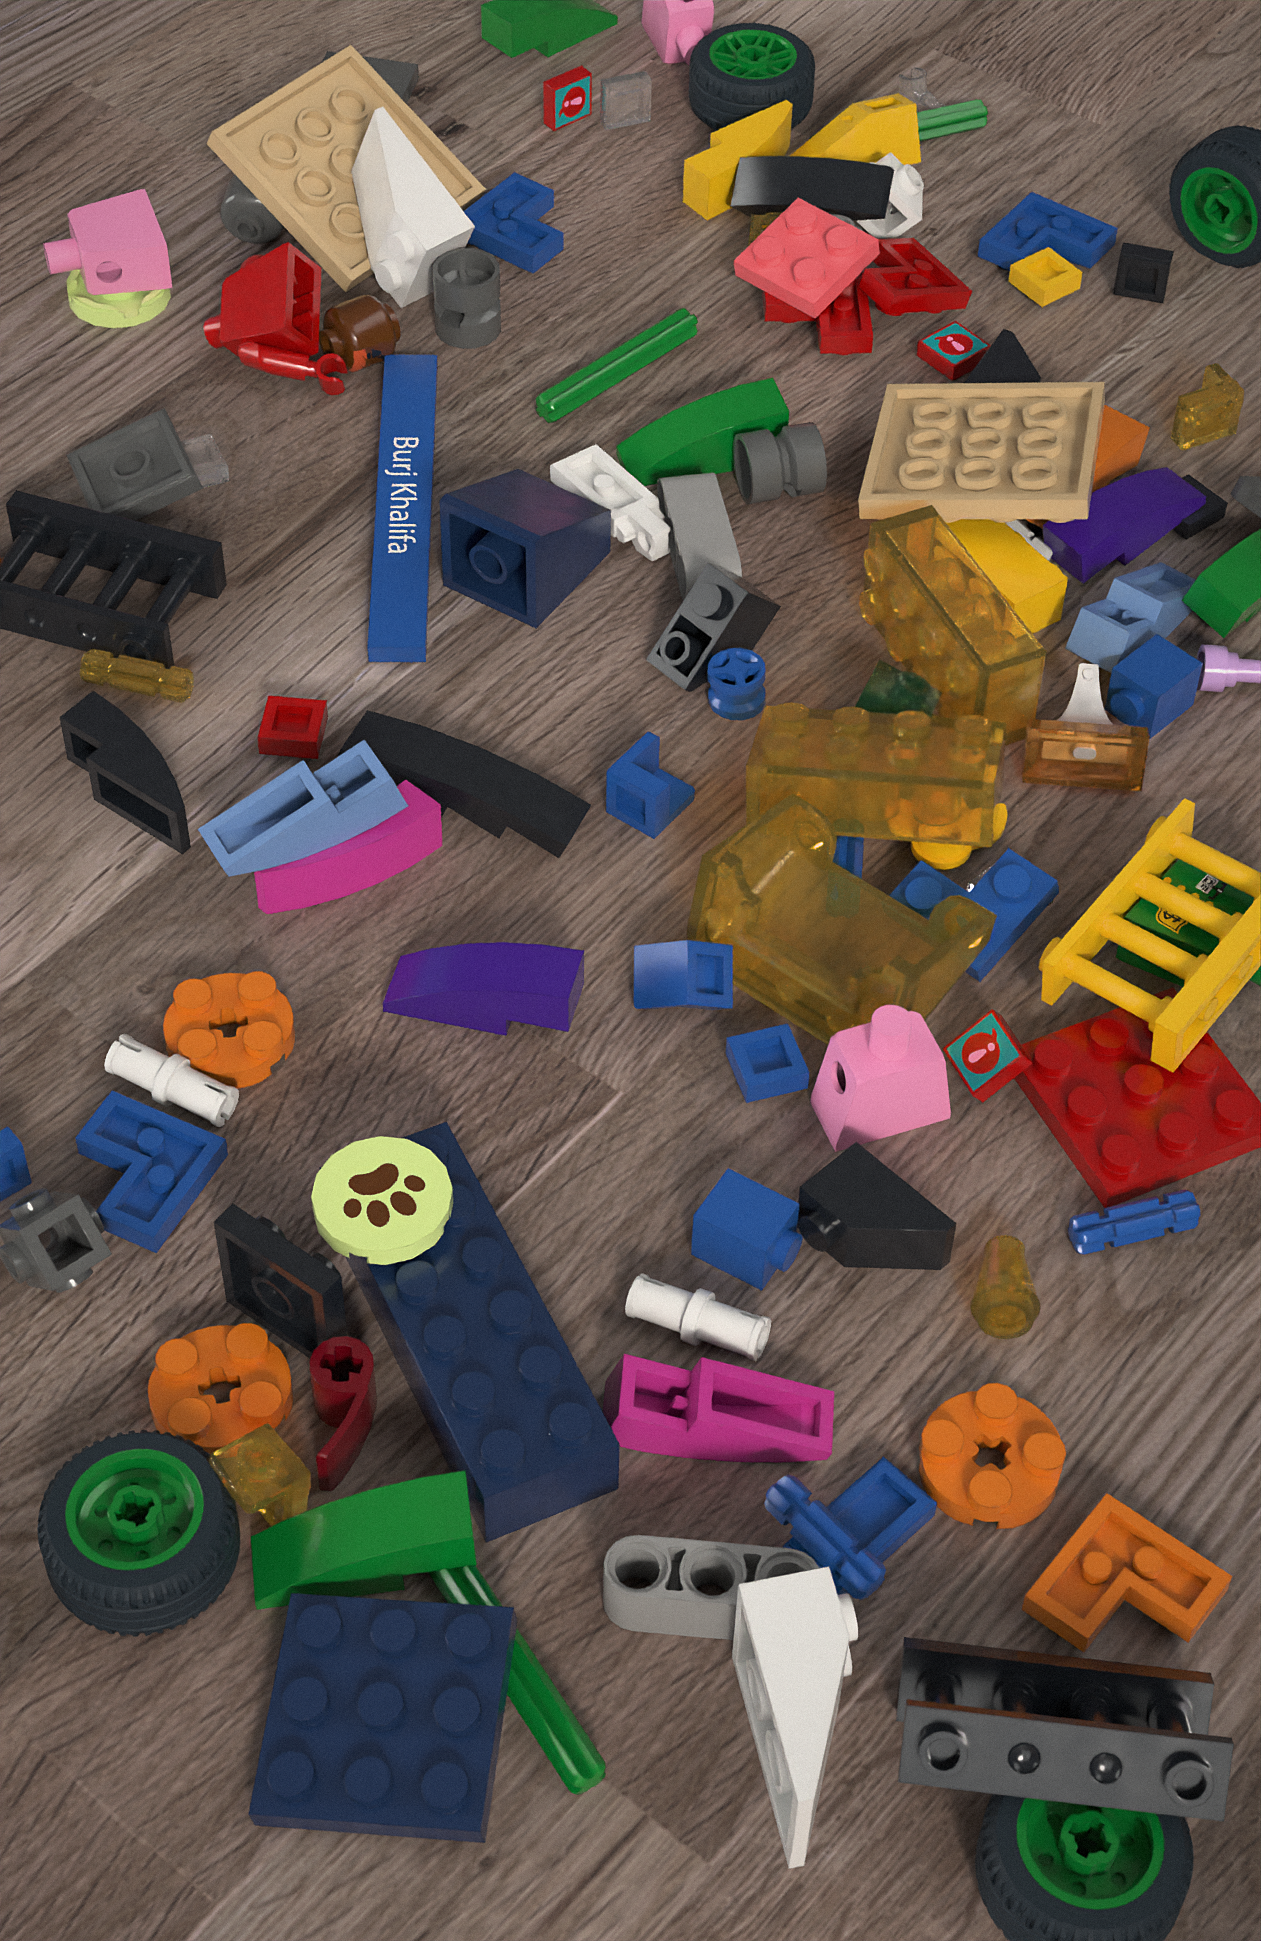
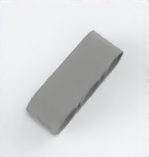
[657,472,742,601]
[603,1535,819,1640]

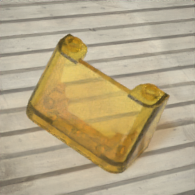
[687,793,997,1045]

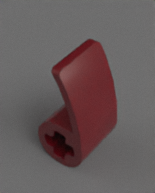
[309,1336,377,1491]

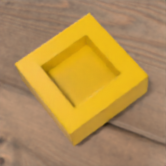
[1008,247,1083,307]

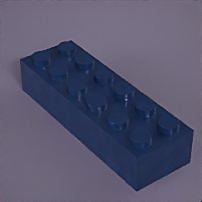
[320,1122,620,1543]

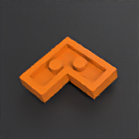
[1021,1493,1233,1652]

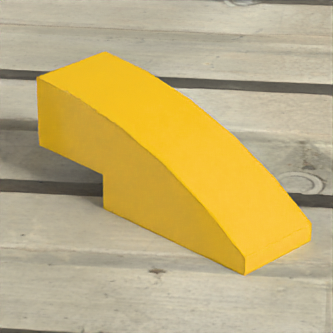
[683,100,793,221]

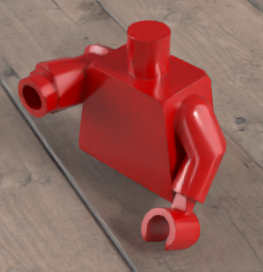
[203,242,348,395]

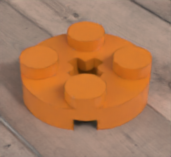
[163,971,295,1089]
[148,1323,293,1462]
[919,1383,1066,1529]

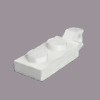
[550,444,671,561]

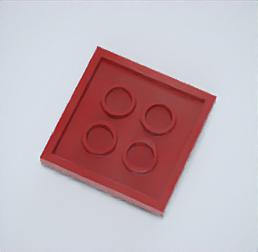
[1014,987,1261,1208]

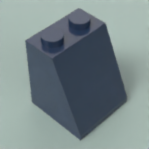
[439,469,611,629]

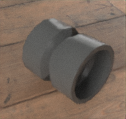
[433,248,501,349]
[733,422,827,505]

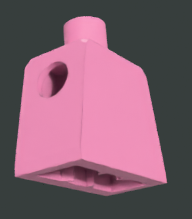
[642,0,714,65]
[43,189,172,295]
[810,1005,951,1152]

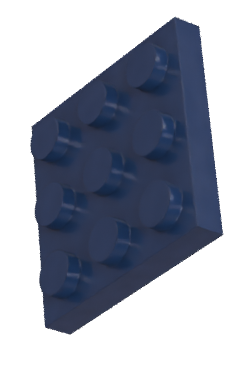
[248,1593,518,1843]

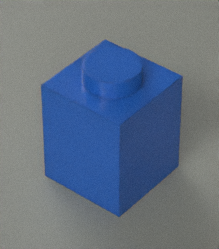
[1104,634,1203,739]
[691,1168,803,1291]

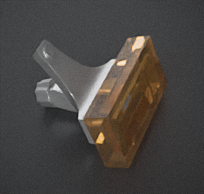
[1021,663,1150,791]

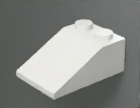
[351,107,475,308]
[732,1567,858,1869]

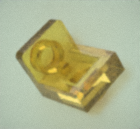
[209,1423,311,1526]

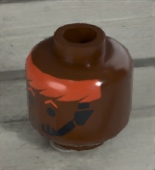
[319,294,401,372]

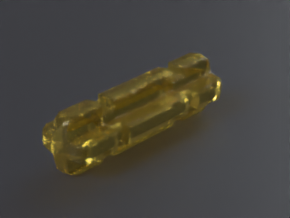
[80,649,194,703]

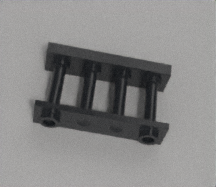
[0,490,227,674]
[896,1637,1234,1822]

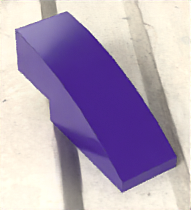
[1043,467,1206,584]
[382,942,584,1036]

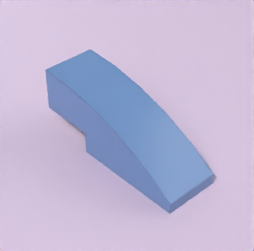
[1065,562,1195,673]
[198,740,408,877]

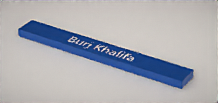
[367,355,438,662]

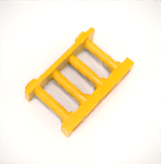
[1038,798,1261,1072]

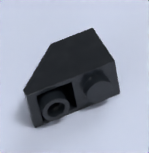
[646,563,781,692]

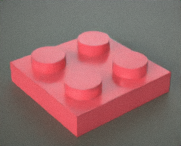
[733,198,880,318]

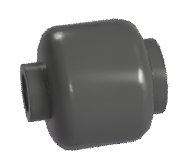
[220,174,284,244]

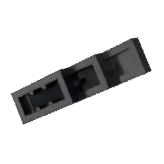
[337,710,591,858]

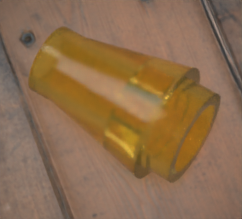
[970,1235,1041,1339]

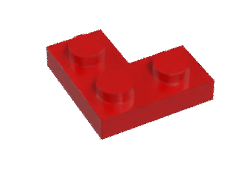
[859,238,972,316]
[762,272,873,355]

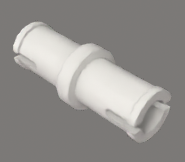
[104,1034,239,1127]
[625,1273,771,1361]

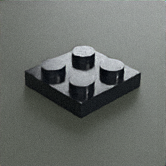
[214,1204,348,1358]

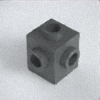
[0,1188,112,1293]

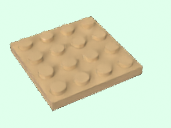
[207,45,486,292]
[858,382,1105,523]

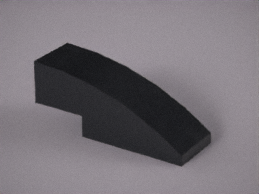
[730,156,894,221]
[59,691,191,855]

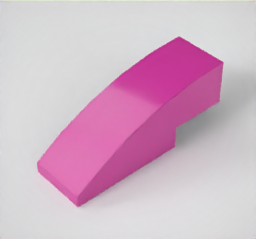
[254,780,443,914]
[602,1354,834,1463]

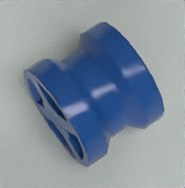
[708,648,765,720]

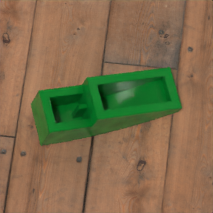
[481,0,618,58]
[616,378,789,486]
[1182,529,1261,638]
[251,1470,477,1610]

